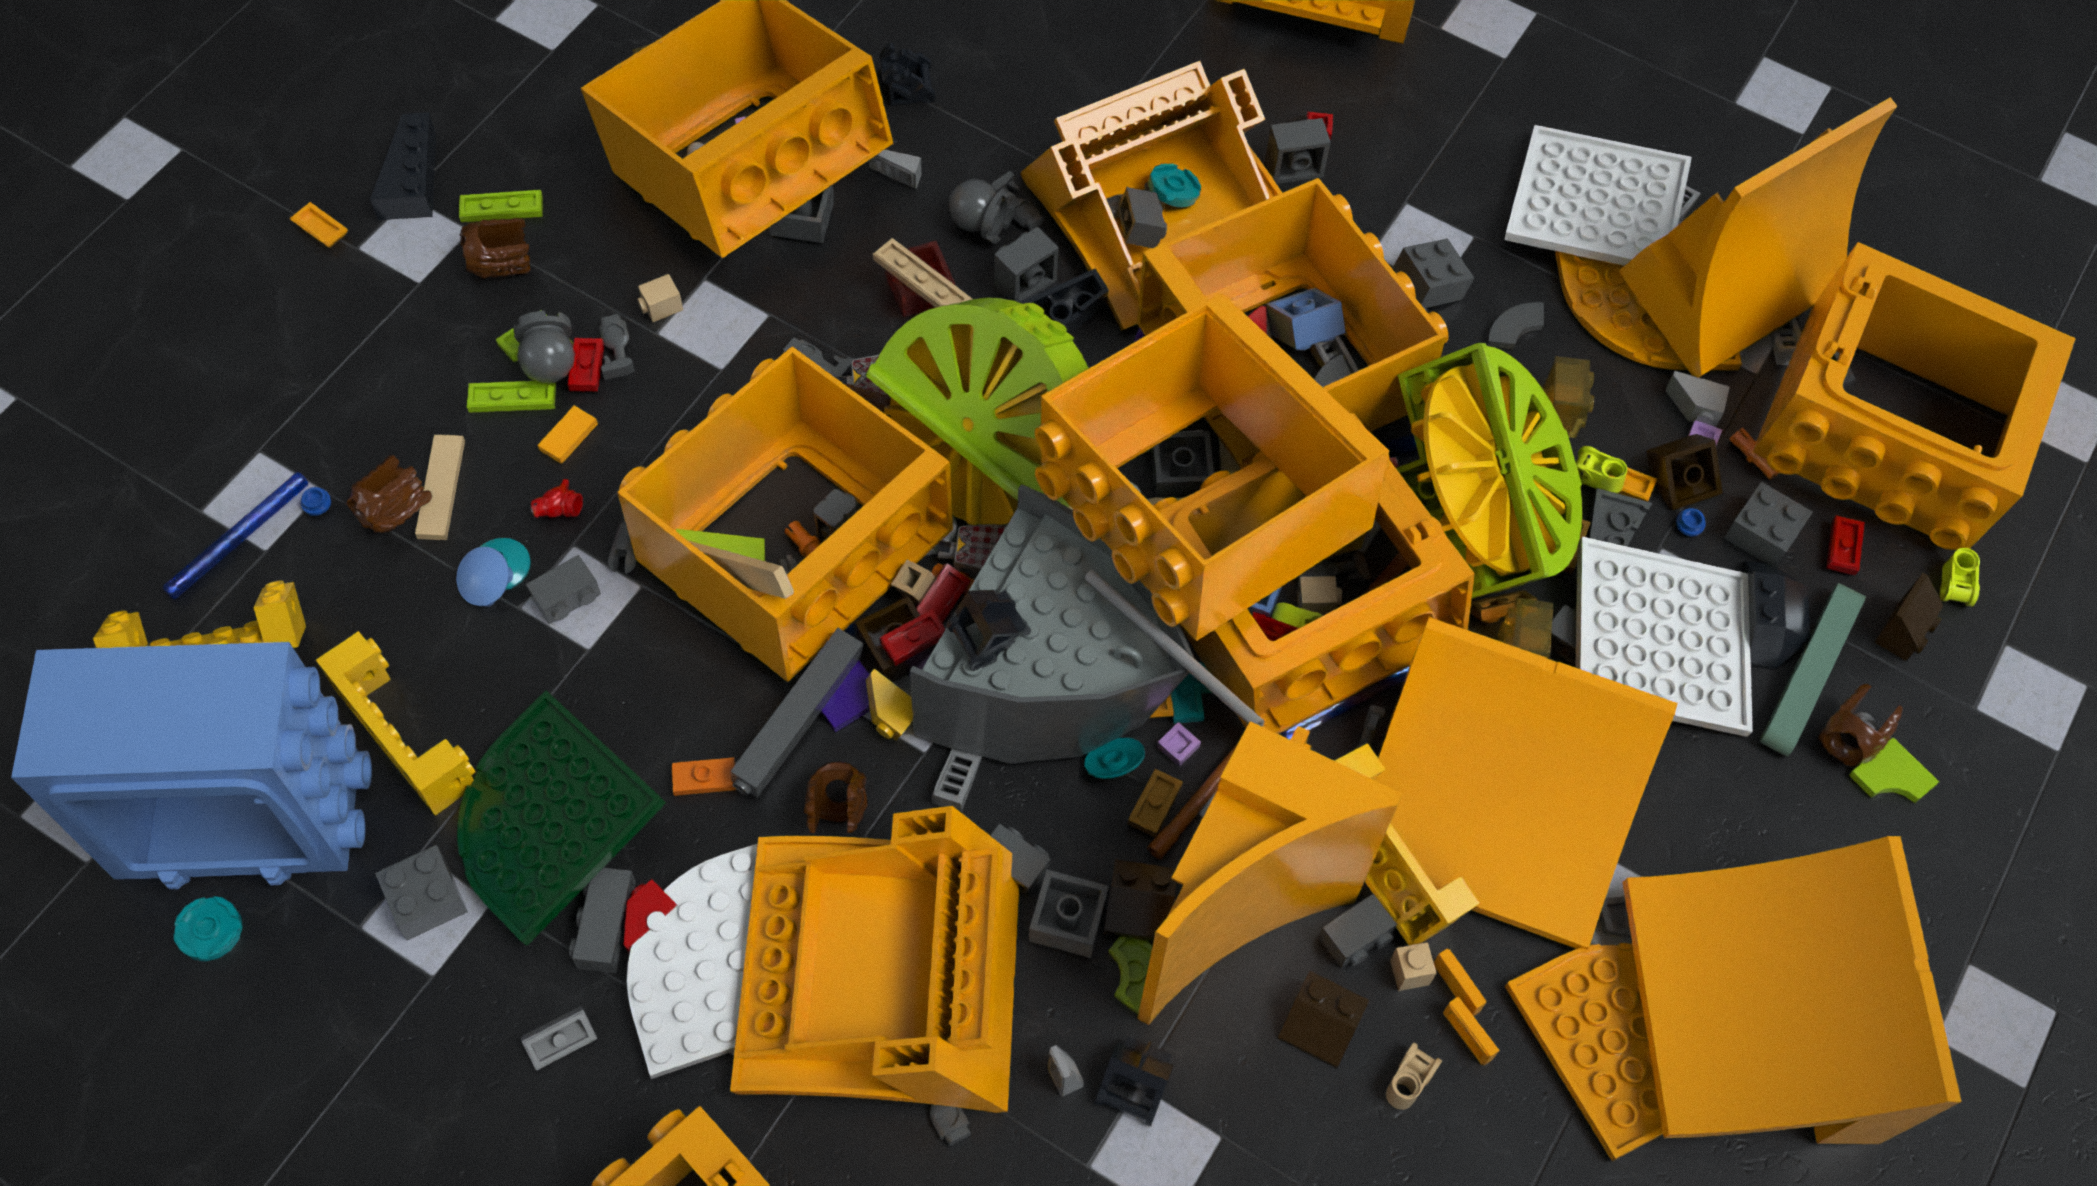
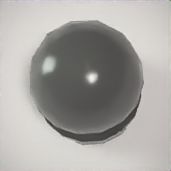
[948,178,1016,244]
[513,311,575,383]

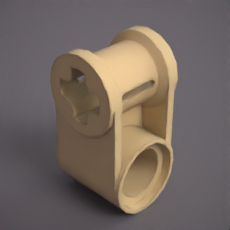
[1386,1042,1442,1110]

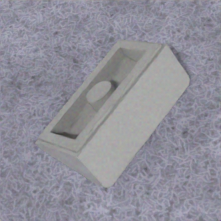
[521,1006,597,1071]

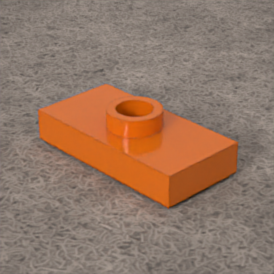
[672,757,736,796]

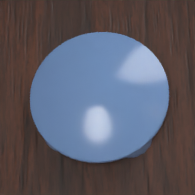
[456,547,513,607]

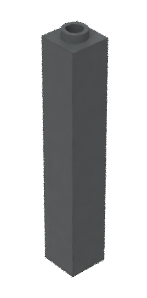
[730,628,863,798]

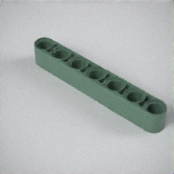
[1759,583,1866,757]

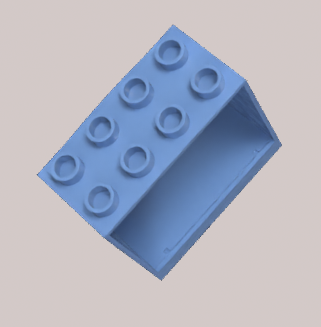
[11,642,372,889]

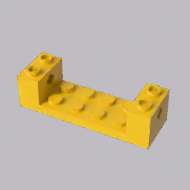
[93,581,306,648]
[316,631,476,816]
[1335,743,1480,946]

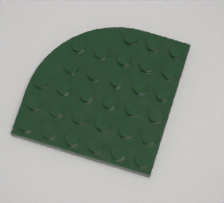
[457,690,666,946]

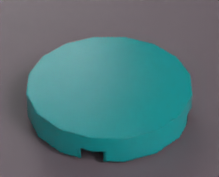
[1148,164,1201,207]
[173,896,243,961]

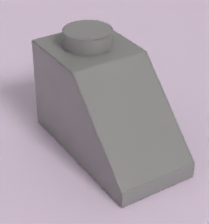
[1666,371,1730,427]

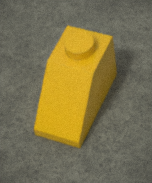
[866,669,913,741]

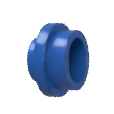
[300,487,331,516]
[1676,508,1706,536]

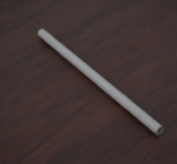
[1085,570,1264,726]

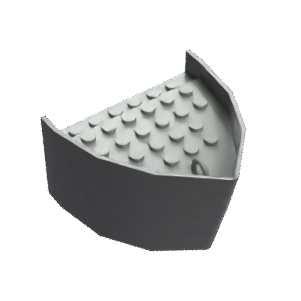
[910,484,1195,764]

